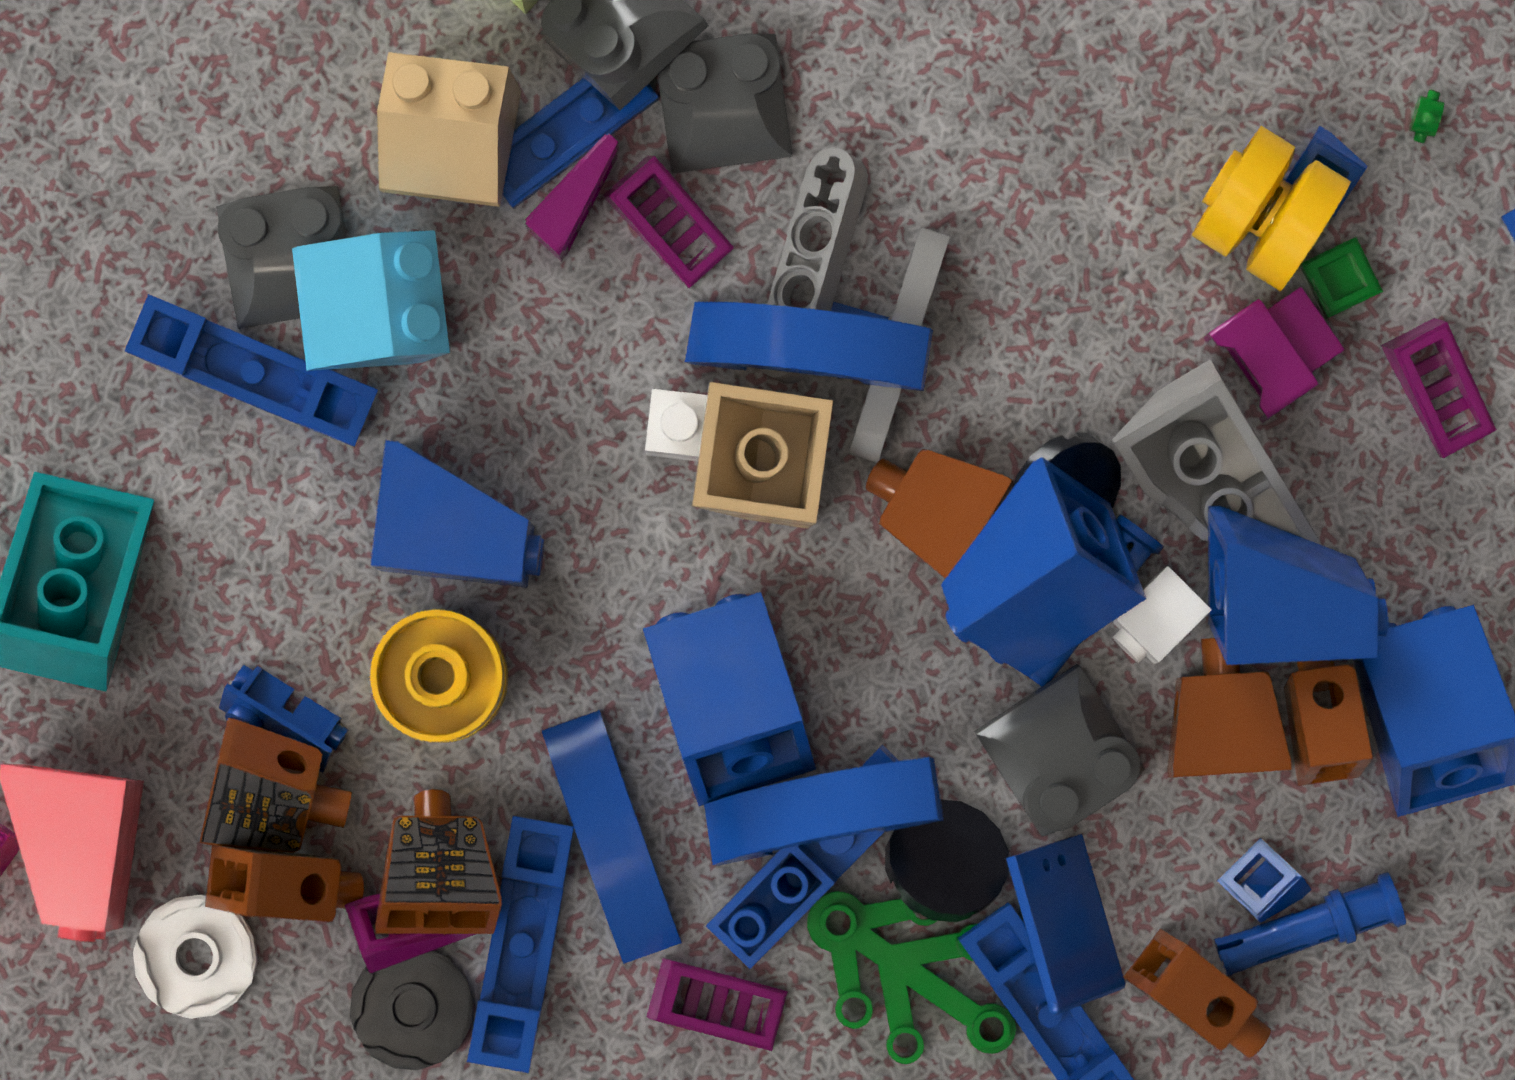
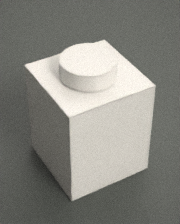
[645,389,707,461]
[1112,566,1212,664]

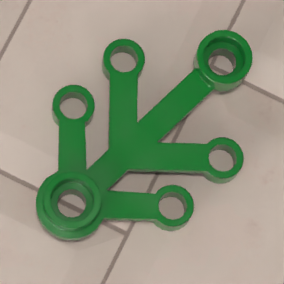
[807,891,1016,1064]

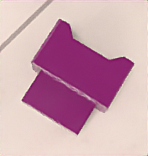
[1203,287,1345,423]

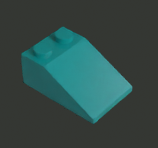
[0,471,154,692]

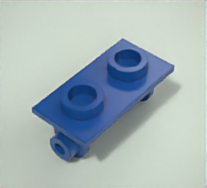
[219,665,349,773]

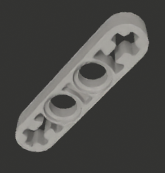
[760,147,868,384]
[849,227,950,463]

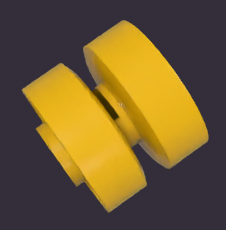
[1191,125,1351,291]
[370,610,508,743]

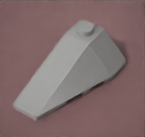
[1112,359,1323,546]

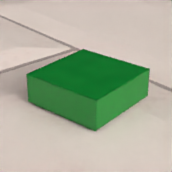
[1300,237,1383,319]

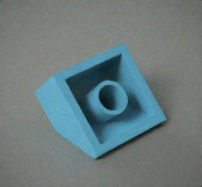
[292,230,450,371]

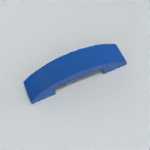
[124,294,378,447]
[685,302,933,391]
[542,710,682,964]
[704,757,943,866]
[467,816,574,1073]
[958,902,1134,1080]

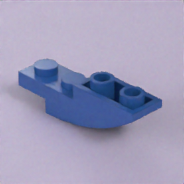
[706,744,899,969]

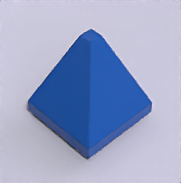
[1285,126,1367,217]
[1217,838,1311,923]

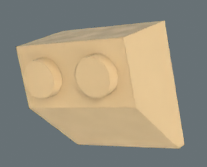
[377,52,521,207]
[692,382,833,529]

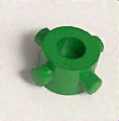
[1409,90,1444,143]

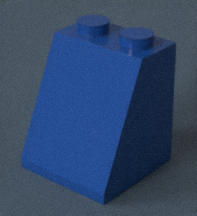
[371,440,544,588]
[941,457,1146,677]
[1208,506,1388,665]
[643,592,816,806]
[1353,605,1515,817]

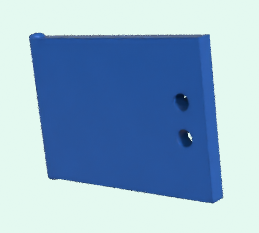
[1006,834,1125,1015]

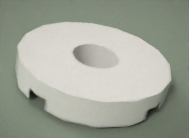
[133,894,258,1019]

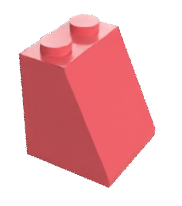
[0,764,144,942]

